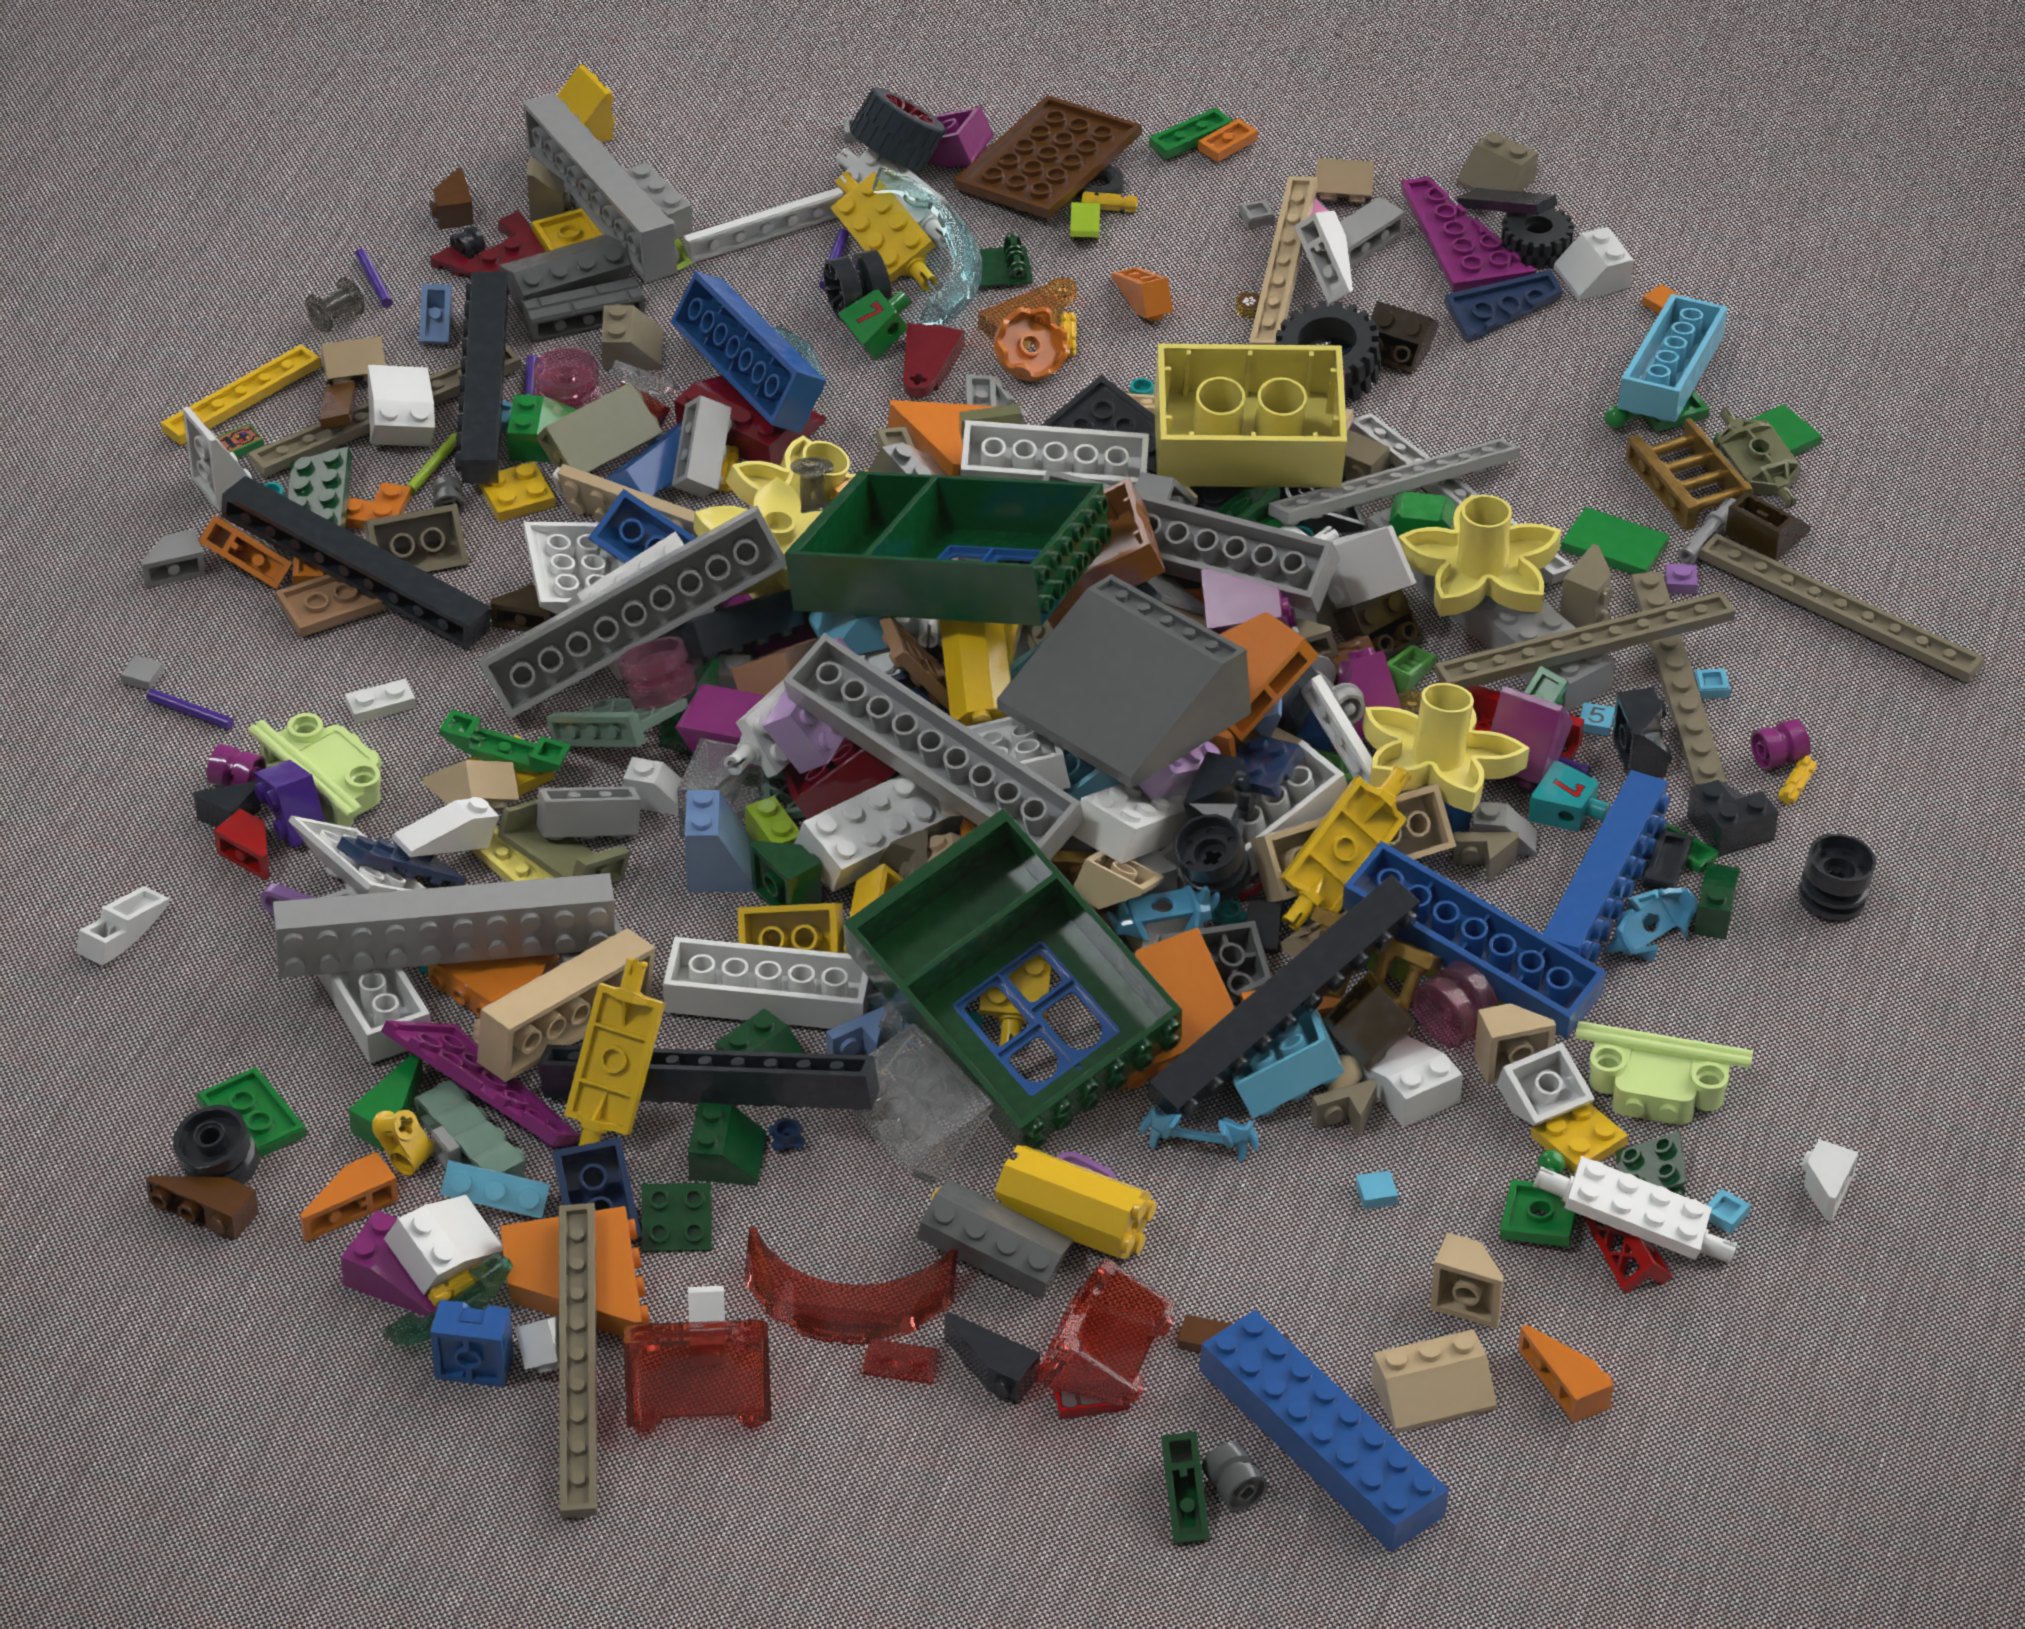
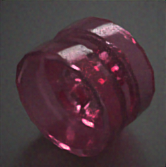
[533,348,600,410]
[617,637,698,708]
[1412,961,1498,1048]

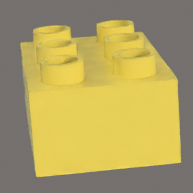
[1154,343,1347,488]

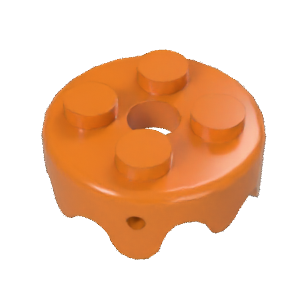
[994,306,1070,382]

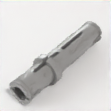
[1678,498,1736,565]

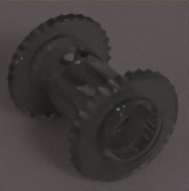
[305,277,365,332]
[790,457,834,513]

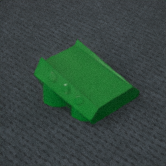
[1389,492,1455,538]

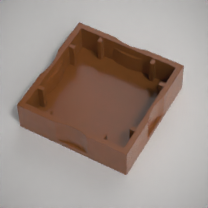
[1027,478,1165,627]

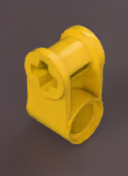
[372,1110,435,1176]

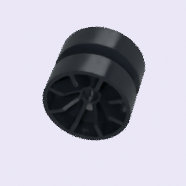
[823,249,892,320]

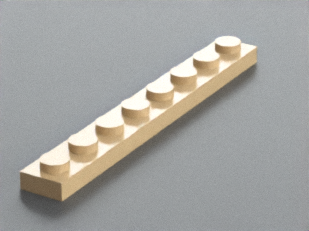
[1249,176,1318,345]

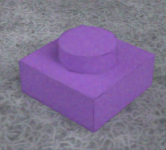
[1665,563,1698,594]

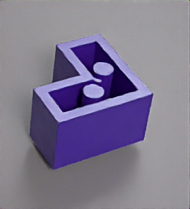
[254,760,325,847]

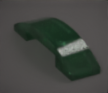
[381,1252,513,1345]

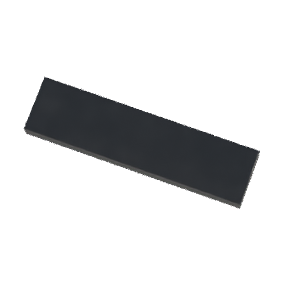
[1456,188,1558,215]

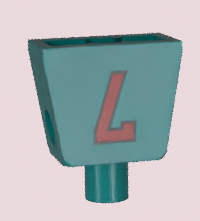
[1528,760,1611,831]

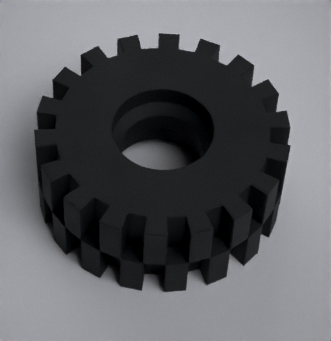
[1501,207,1574,270]

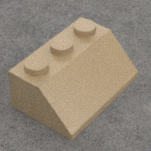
[1371,1329,1497,1433]

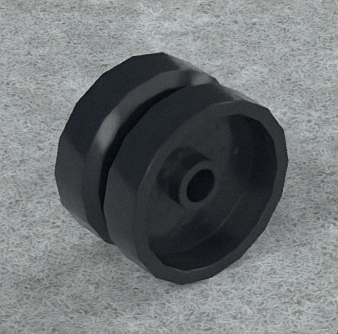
[173,1105,260,1184]

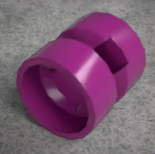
[1750,719,1811,770]
[206,744,267,787]

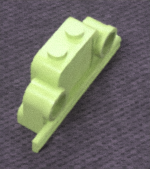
[248,713,382,827]
[1575,1021,1753,1125]

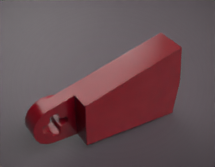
[903,323,965,398]

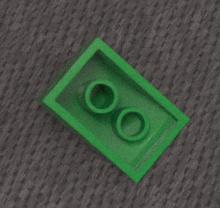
[507,394,577,462]

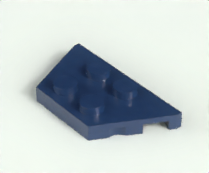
[1236,736,1305,798]

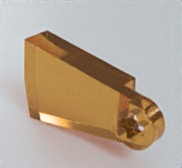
[978,277,1077,349]

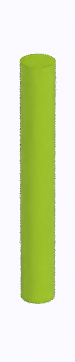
[406,433,457,495]

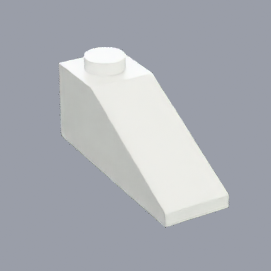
[1294,210,1353,304]
[392,797,499,857]

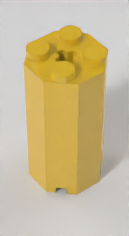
[940,620,1012,727]
[995,1145,1157,1259]

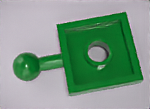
[1604,390,1710,432]
[1500,1150,1577,1247]

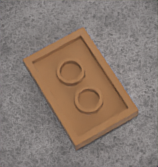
[275,574,387,637]
[879,616,950,711]

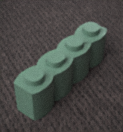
[414,1080,526,1178]

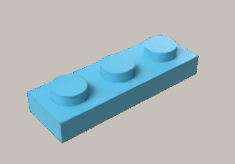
[440,1160,550,1219]

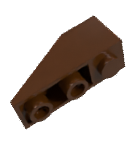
[146,1176,259,1240]

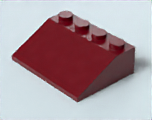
[674,375,826,465]
[781,737,897,819]

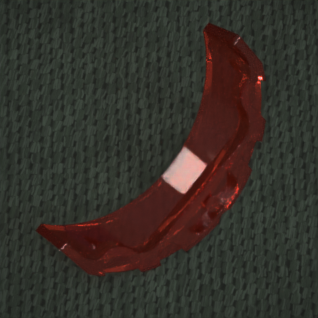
[745,1227,958,1345]

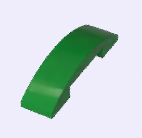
[439,709,571,772]

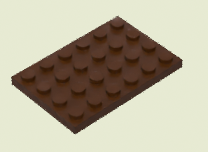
[954,95,1142,219]

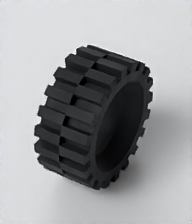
[1275,301,1381,405]

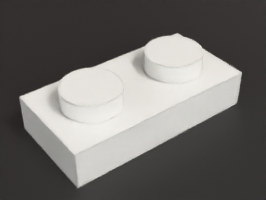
[345,679,416,724]

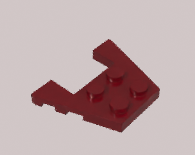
[430,210,546,293]

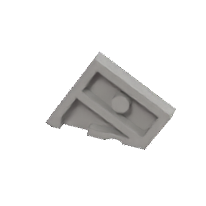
[965,374,1025,424]

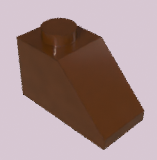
[429,168,474,229]

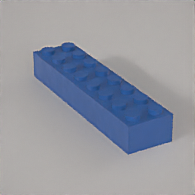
[670,271,826,433]
[1543,770,1671,963]
[1342,841,1606,1039]
[1199,1310,1449,1552]

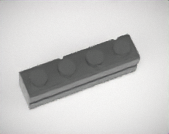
[522,277,646,342]

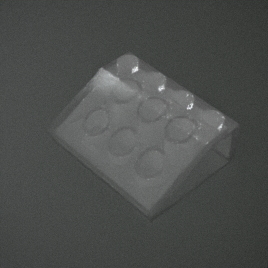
[847,1023,996,1185]

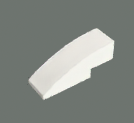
[76,886,170,966]

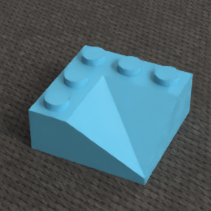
[1232,1009,1344,1119]

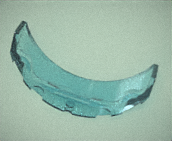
[872,167,982,325]

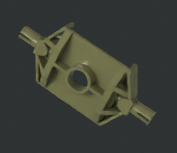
[1715,408,1802,508]

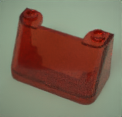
[1034,1257,1176,1406]
[623,1319,772,1432]

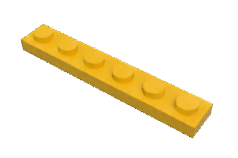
[161,344,321,445]

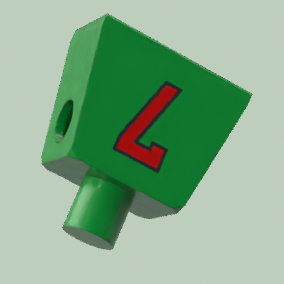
[838,290,913,361]

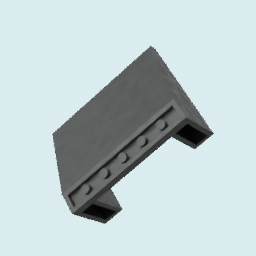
[997,574,1251,788]

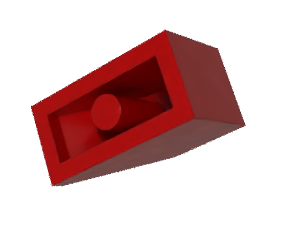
[214,809,270,881]

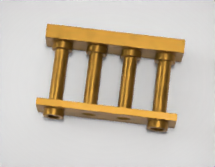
[1625,418,1753,531]
[1310,907,1444,1033]

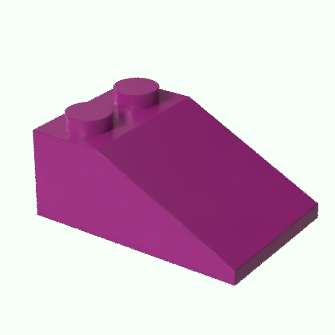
[928,106,994,168]
[340,1210,450,1320]

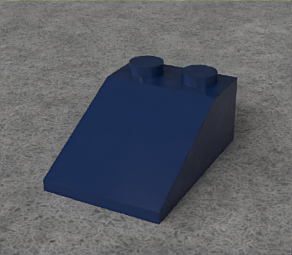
[552,1137,642,1238]

